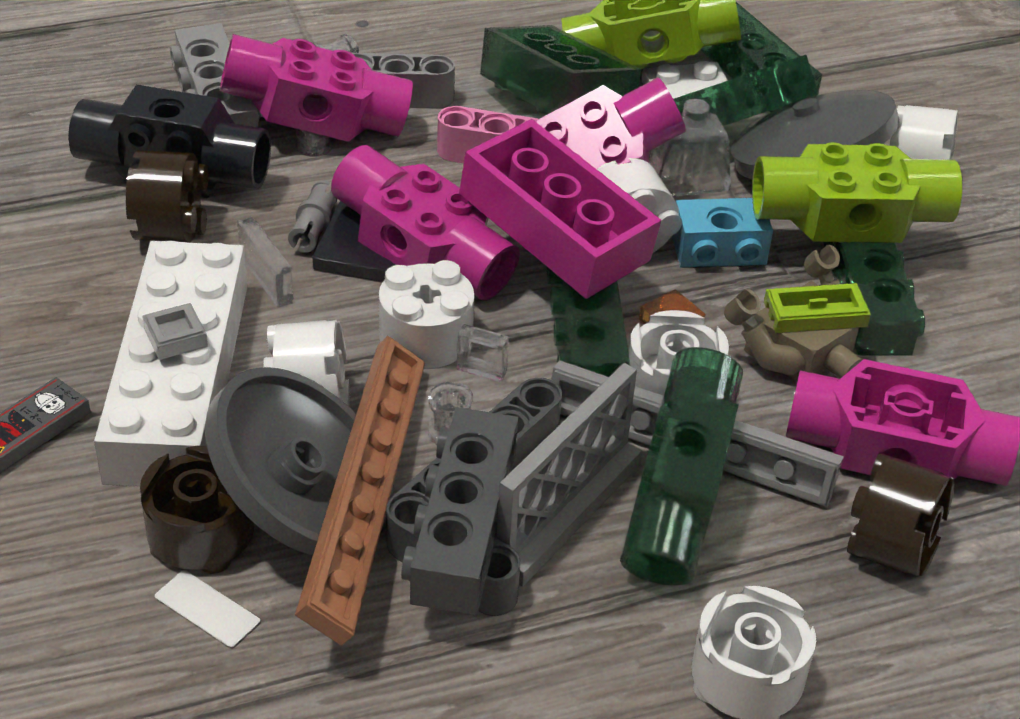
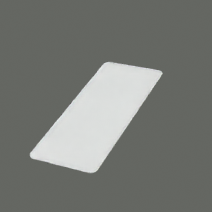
[155,570,260,647]

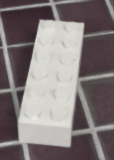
[94,241,247,486]

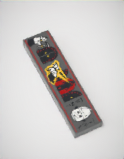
[0,377,91,473]

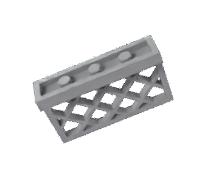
[496,363,642,587]

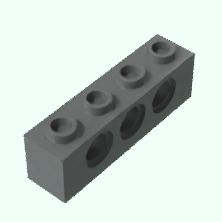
[401,407,518,615]

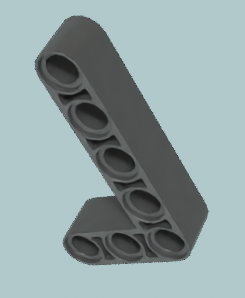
[386,378,562,616]

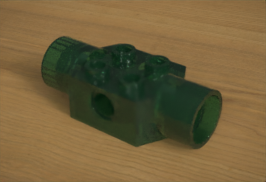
[620,347,743,586]

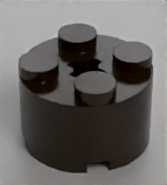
[126,150,209,243]
[140,446,254,574]
[847,453,954,576]

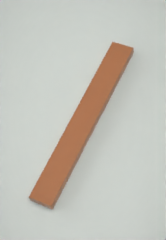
[295,336,425,646]

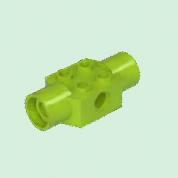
[561,0,741,72]
[752,142,962,243]

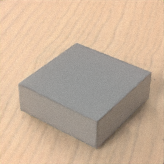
[142,303,208,360]

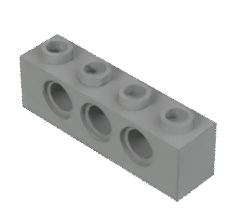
[170,23,259,128]

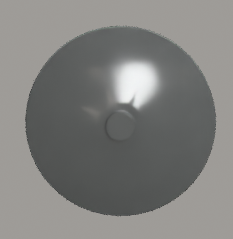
[731,90,899,179]
[205,367,395,555]

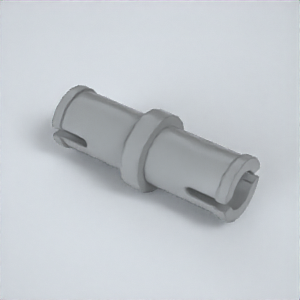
[288,180,338,252]

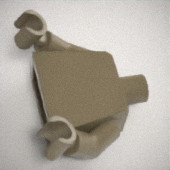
[724,245,863,381]

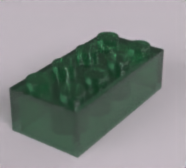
[480,25,641,114]

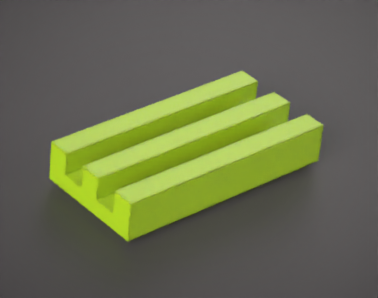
[764,283,871,333]

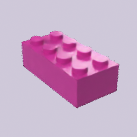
[459,119,662,299]

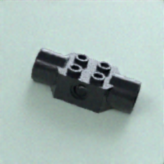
[68,84,271,198]

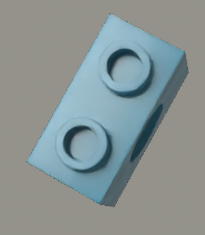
[672,198,773,268]

